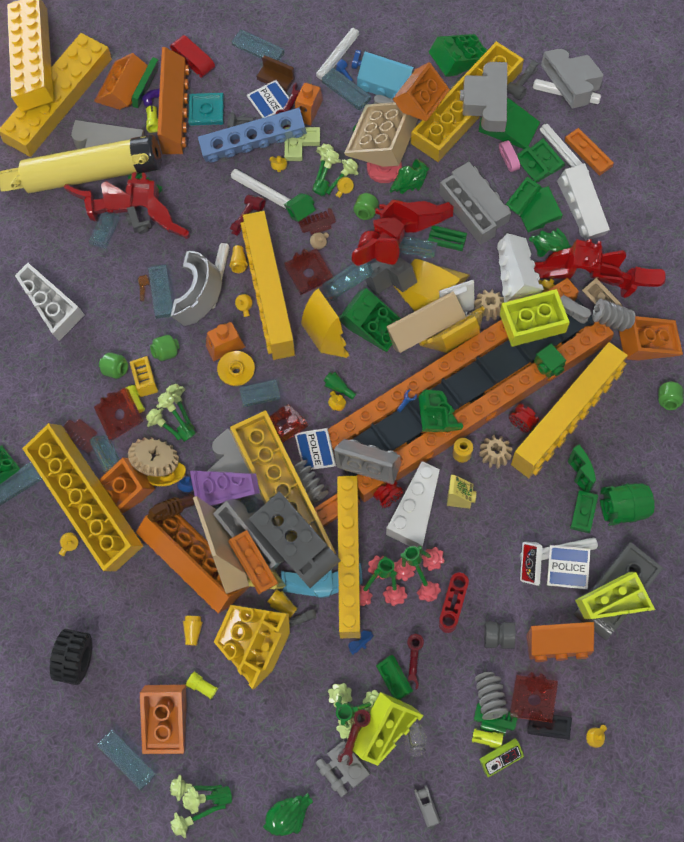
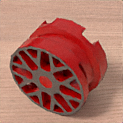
[508,404,539,434]
[373,480,404,509]

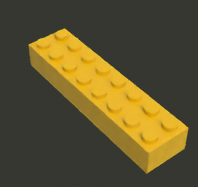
[7,0,54,112]
[0,33,112,157]
[411,41,524,162]
[241,211,295,360]
[511,342,628,479]
[230,410,336,554]
[22,423,143,571]

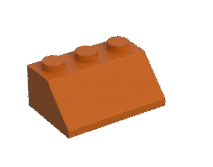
[94,53,148,110]
[393,62,450,121]
[526,622,594,662]

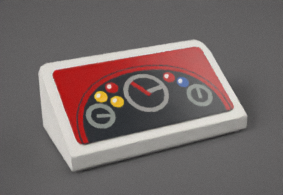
[520,542,542,585]

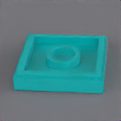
[188,93,224,126]

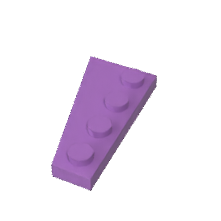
[190,470,260,506]

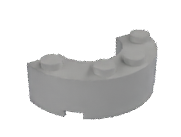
[171,251,222,326]

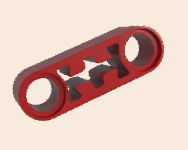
[170,35,215,78]
[439,572,469,633]

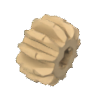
[474,289,504,321]
[479,435,512,469]

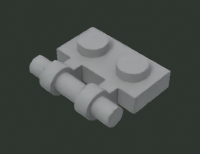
[316,740,370,798]

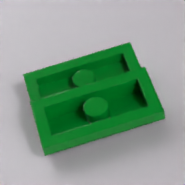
[517,138,565,183]
[520,186,563,232]
[567,445,596,493]

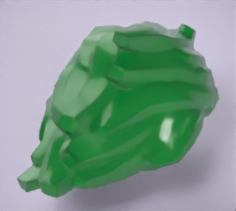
[389,159,429,194]
[529,228,572,257]
[263,793,313,836]

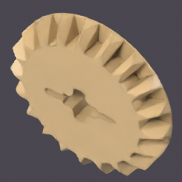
[128,437,179,476]

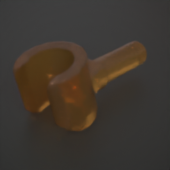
[138,275,150,301]

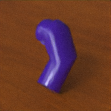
[142,89,160,106]

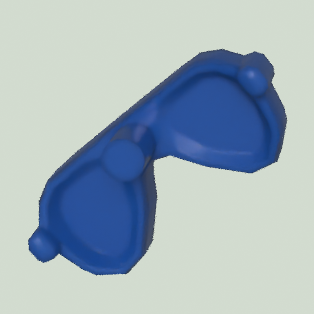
[348,630,374,655]

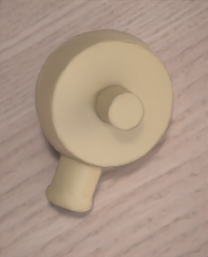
[310,232,329,250]

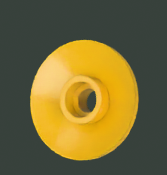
[217,351,255,386]
[147,462,186,486]

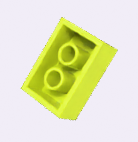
[500,289,570,347]

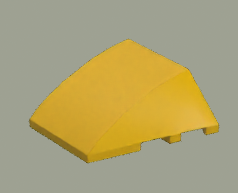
[393,259,469,312]
[301,289,349,358]
[419,306,485,353]
[214,605,290,689]

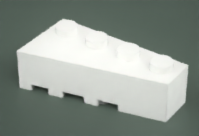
[557,163,610,241]
[497,233,544,303]
[15,263,85,341]
[386,461,440,548]

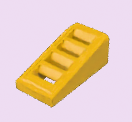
[130,356,158,397]

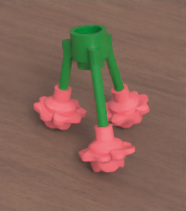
[394,546,445,602]
[360,556,408,607]

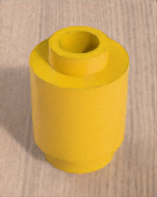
[452,438,473,463]

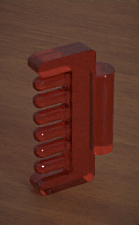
[298,208,336,235]
[63,419,98,454]

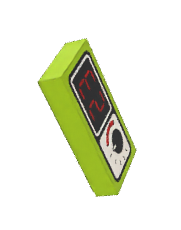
[479,738,524,778]

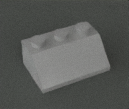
[334,439,401,484]

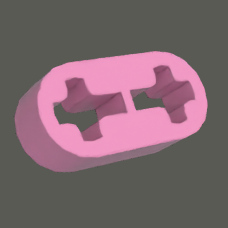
[499,140,520,172]

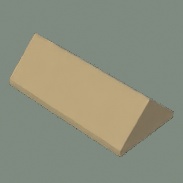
[387,292,466,353]

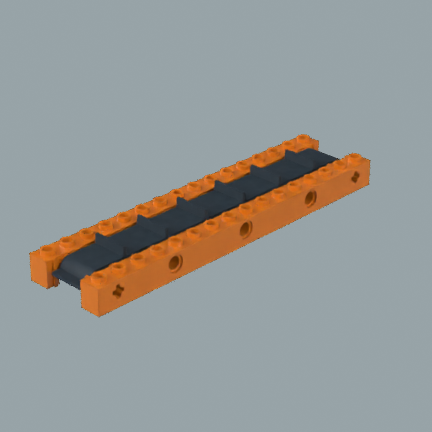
[328,278,614,503]

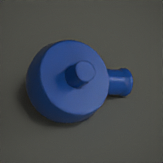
[177,476,193,492]

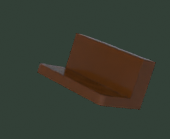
[256,55,295,92]

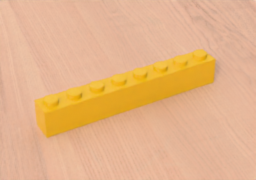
[337,476,361,639]

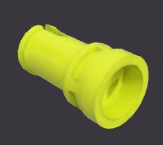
[146,106,158,133]
[122,385,145,415]
[186,671,218,699]
[472,729,504,749]

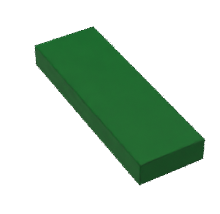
[132,57,159,108]

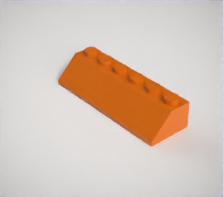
[157,47,190,154]
[136,514,250,614]

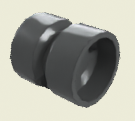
[484,621,515,649]

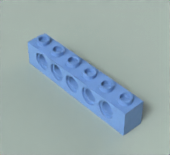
[198,108,307,162]

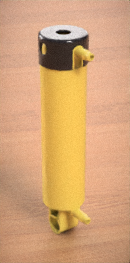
[0,134,162,193]

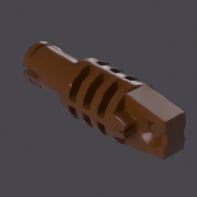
[147,494,195,522]

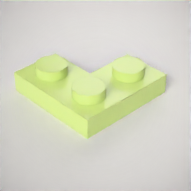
[284,127,320,161]

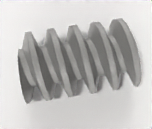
[592,298,636,332]
[294,460,329,503]
[475,672,508,720]

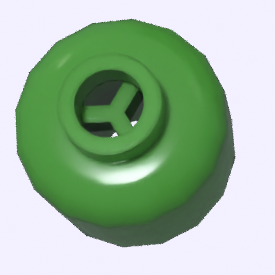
[353,193,379,220]
[150,335,180,361]
[99,353,128,379]
[658,381,684,410]

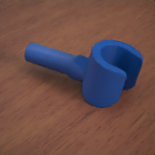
[336,59,353,82]
[397,389,417,412]

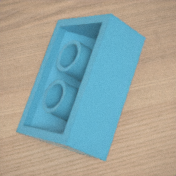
[357,52,414,99]

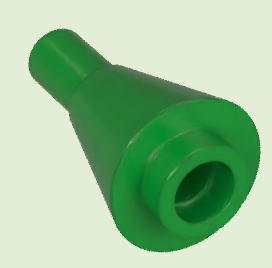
[324,372,356,400]

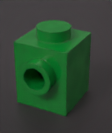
[284,193,316,222]
[534,344,566,379]

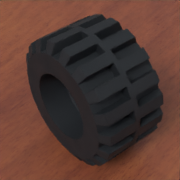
[49,629,92,685]

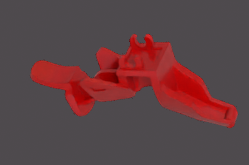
[63,172,190,239]
[352,200,454,266]
[534,239,666,298]

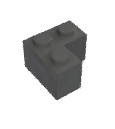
[362,257,417,294]

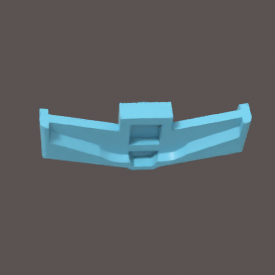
[281,563,363,598]

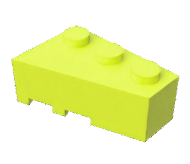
[575,572,655,619]
[353,692,424,766]

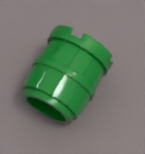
[600,483,655,526]

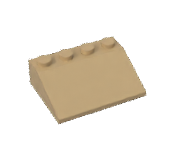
[345,102,418,167]
[193,496,249,594]

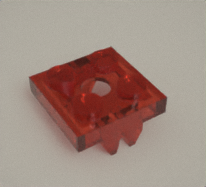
[284,248,333,295]
[94,388,143,440]
[269,404,308,443]
[510,672,558,723]

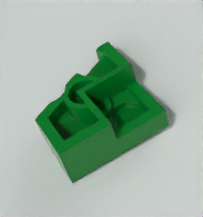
[418,390,463,432]

